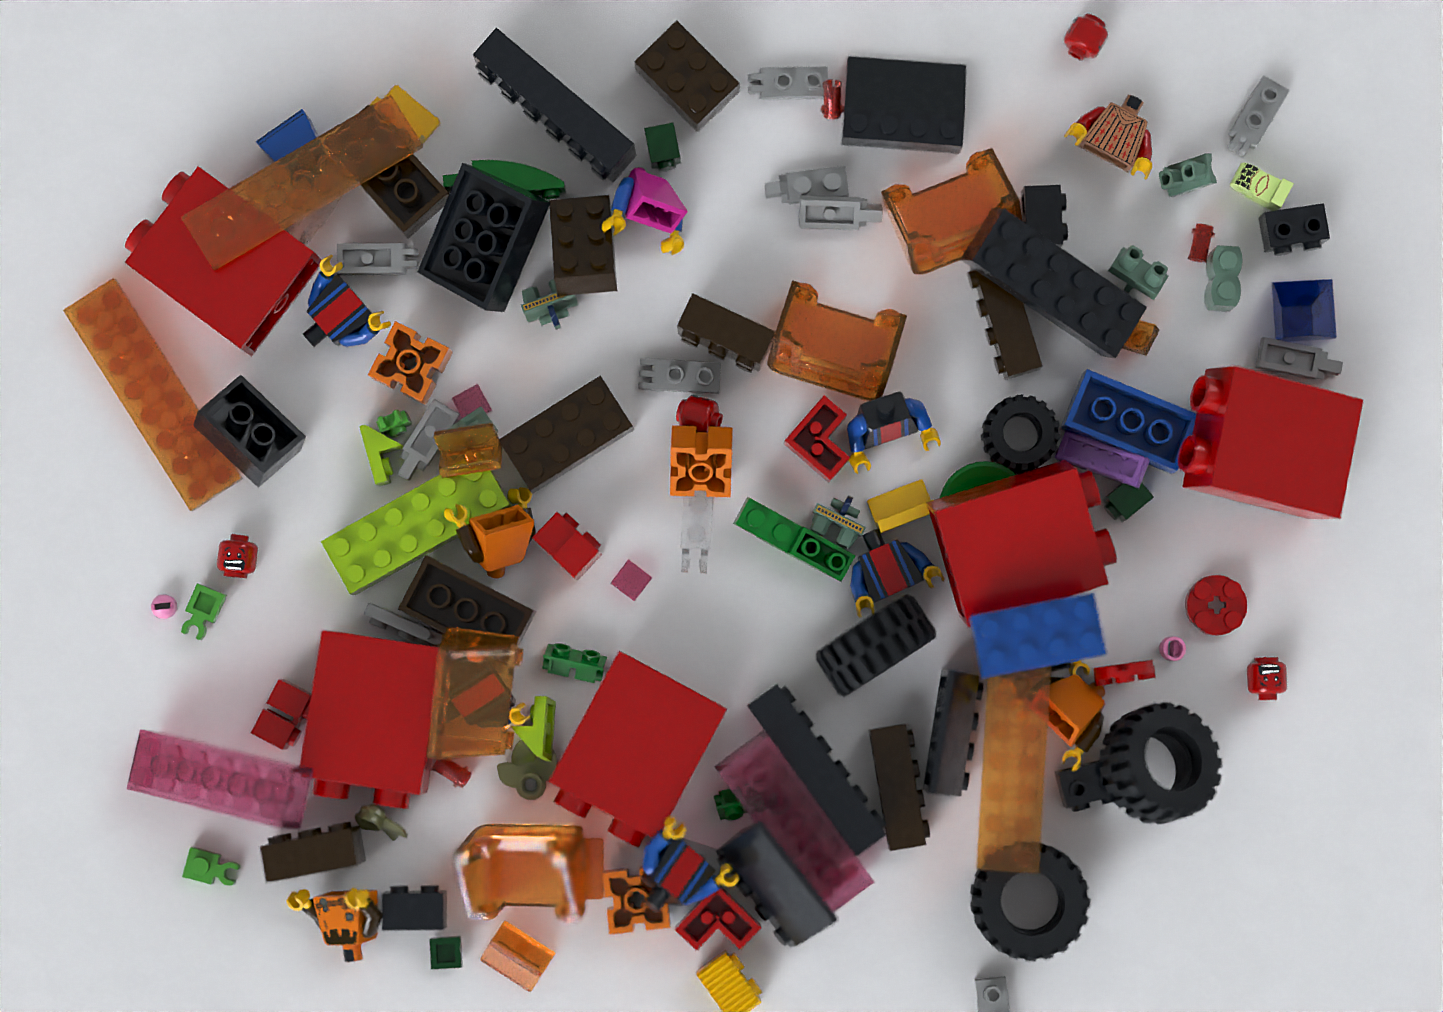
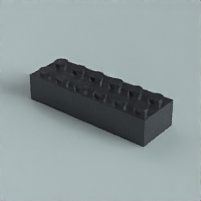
[473,28,636,183]
[960,208,1147,359]
[747,684,887,856]

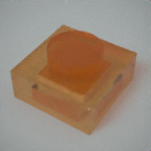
[1122,320,1160,356]

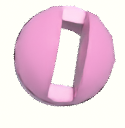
[151,594,177,619]
[1159,637,1186,661]

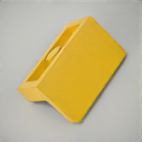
[370,85,440,149]
[867,480,933,533]

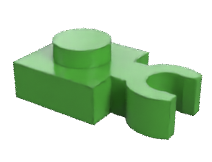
[376,410,412,438]
[181,583,227,640]
[182,847,241,886]

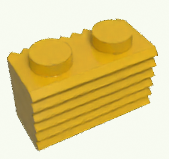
[696,950,763,1012]

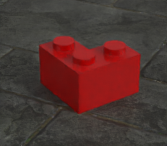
[784,395,850,483]
[532,512,602,580]
[674,887,761,951]

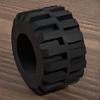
[981,394,1060,473]

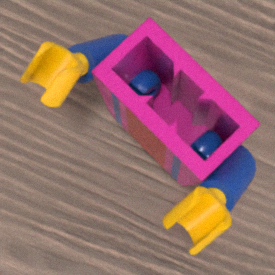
[602,167,688,255]

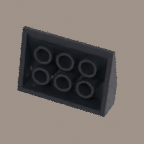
[841,56,966,154]
[417,163,551,312]
[923,669,984,797]
[715,821,839,947]

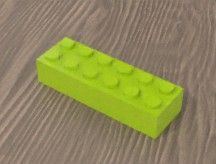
[321,452,512,595]

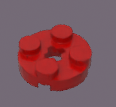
[1185,575,1247,636]
[1093,660,1156,686]

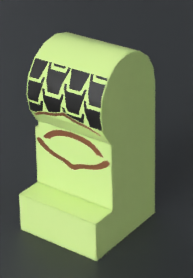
[1230,163,1294,211]

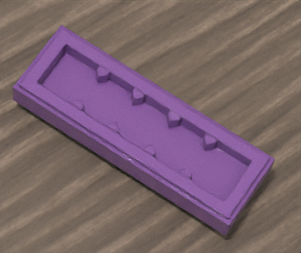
[1055,431,1150,488]

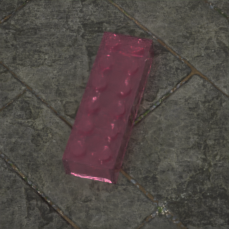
[126,729,314,829]
[714,730,874,913]

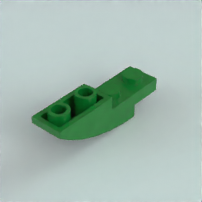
[443,160,566,199]
[733,497,856,582]

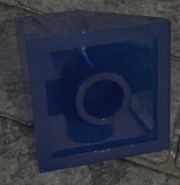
[1272,279,1337,342]

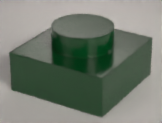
[429,936,463,970]

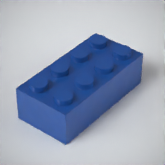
[1060,369,1197,474]
[969,593,1107,679]

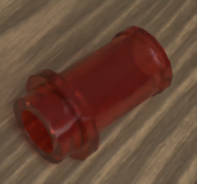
[821,79,844,120]
[1188,223,1215,263]
[432,753,472,788]

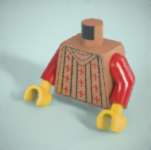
[1064,95,1153,180]

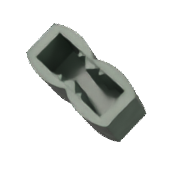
[1204,245,1242,312]

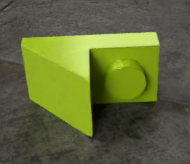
[359,425,404,486]
[511,696,556,761]

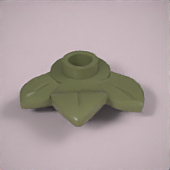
[497,740,557,800]
[354,804,408,841]

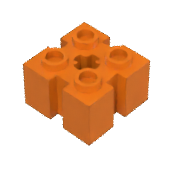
[368,321,453,405]
[670,425,733,497]
[602,866,671,935]

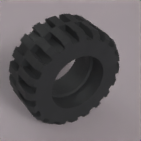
[816,594,936,697]
[1099,702,1222,824]
[970,841,1090,961]

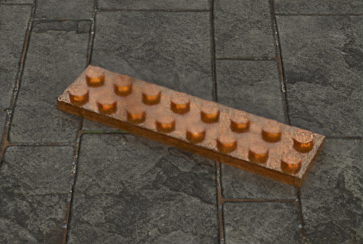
[181,94,423,270]
[63,278,243,511]
[976,666,1051,874]

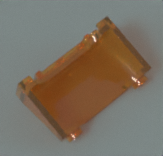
[881,148,1022,275]
[767,280,907,401]
[428,627,524,760]
[453,824,586,923]

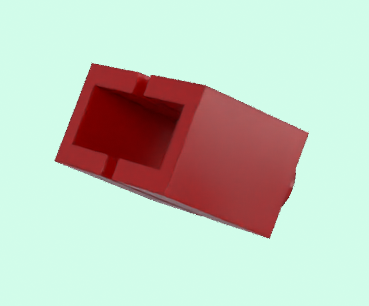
[251,679,311,750]

